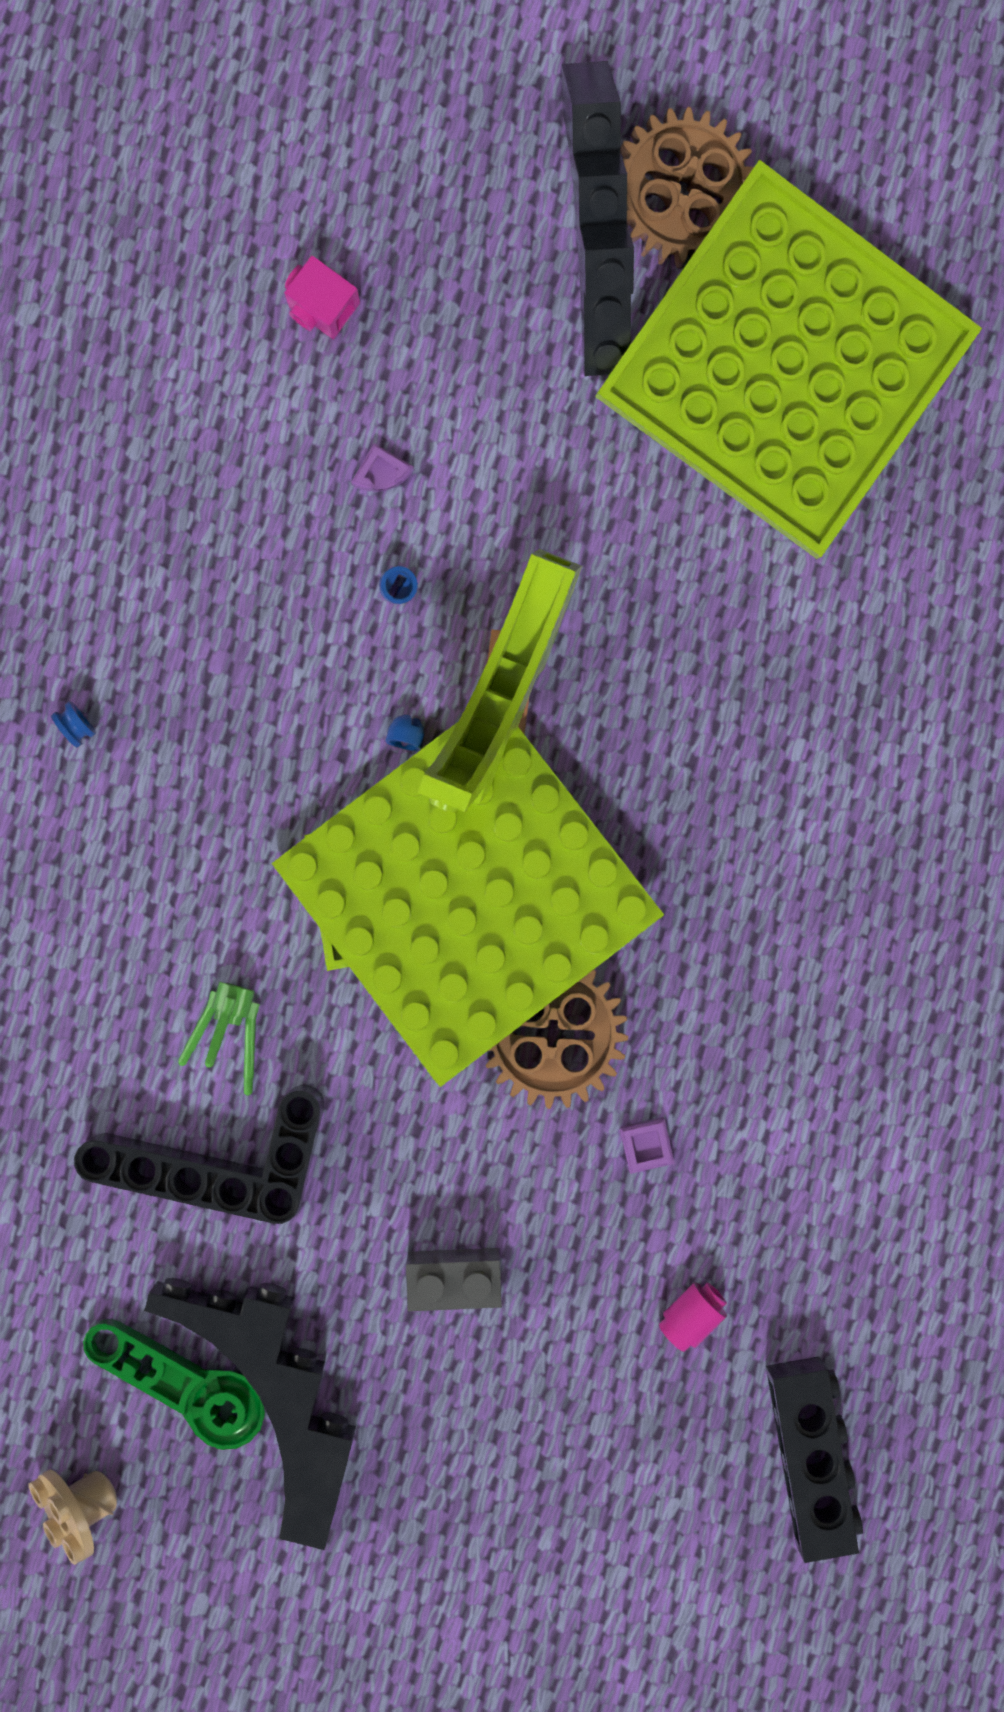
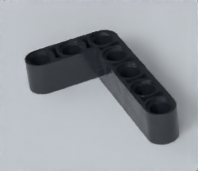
[74,1085,324,1224]

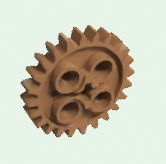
[620,107,754,268]
[485,970,628,1109]

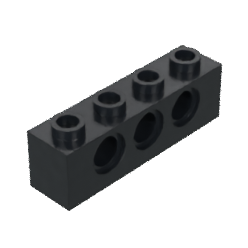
[766,1356,863,1563]

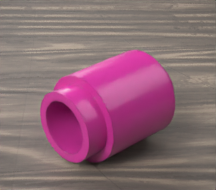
[659,1282,727,1352]

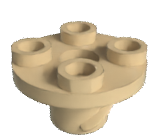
[29,1469,117,1565]

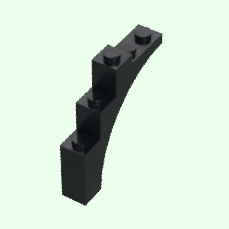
[562,61,634,376]
[144,1278,356,1550]

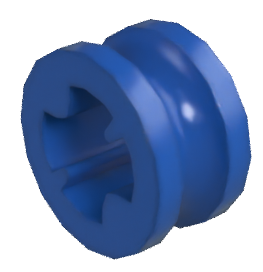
[51,701,96,748]

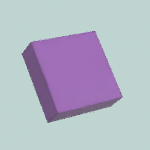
[619,1117,675,1174]

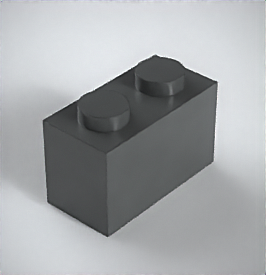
[406,1248,502,1312]

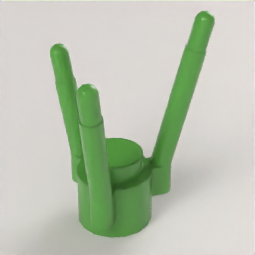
[178,981,260,1096]

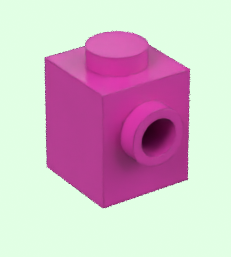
[284,255,360,340]

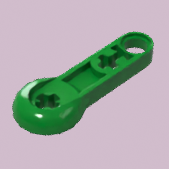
[83,1319,265,1450]

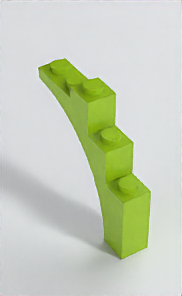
[417,549,583,812]

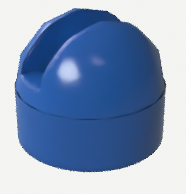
[379,566,418,604]
[385,714,424,752]

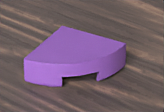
[351,443,414,492]

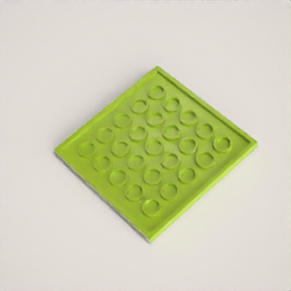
[595,159,982,559]
[271,722,664,1087]

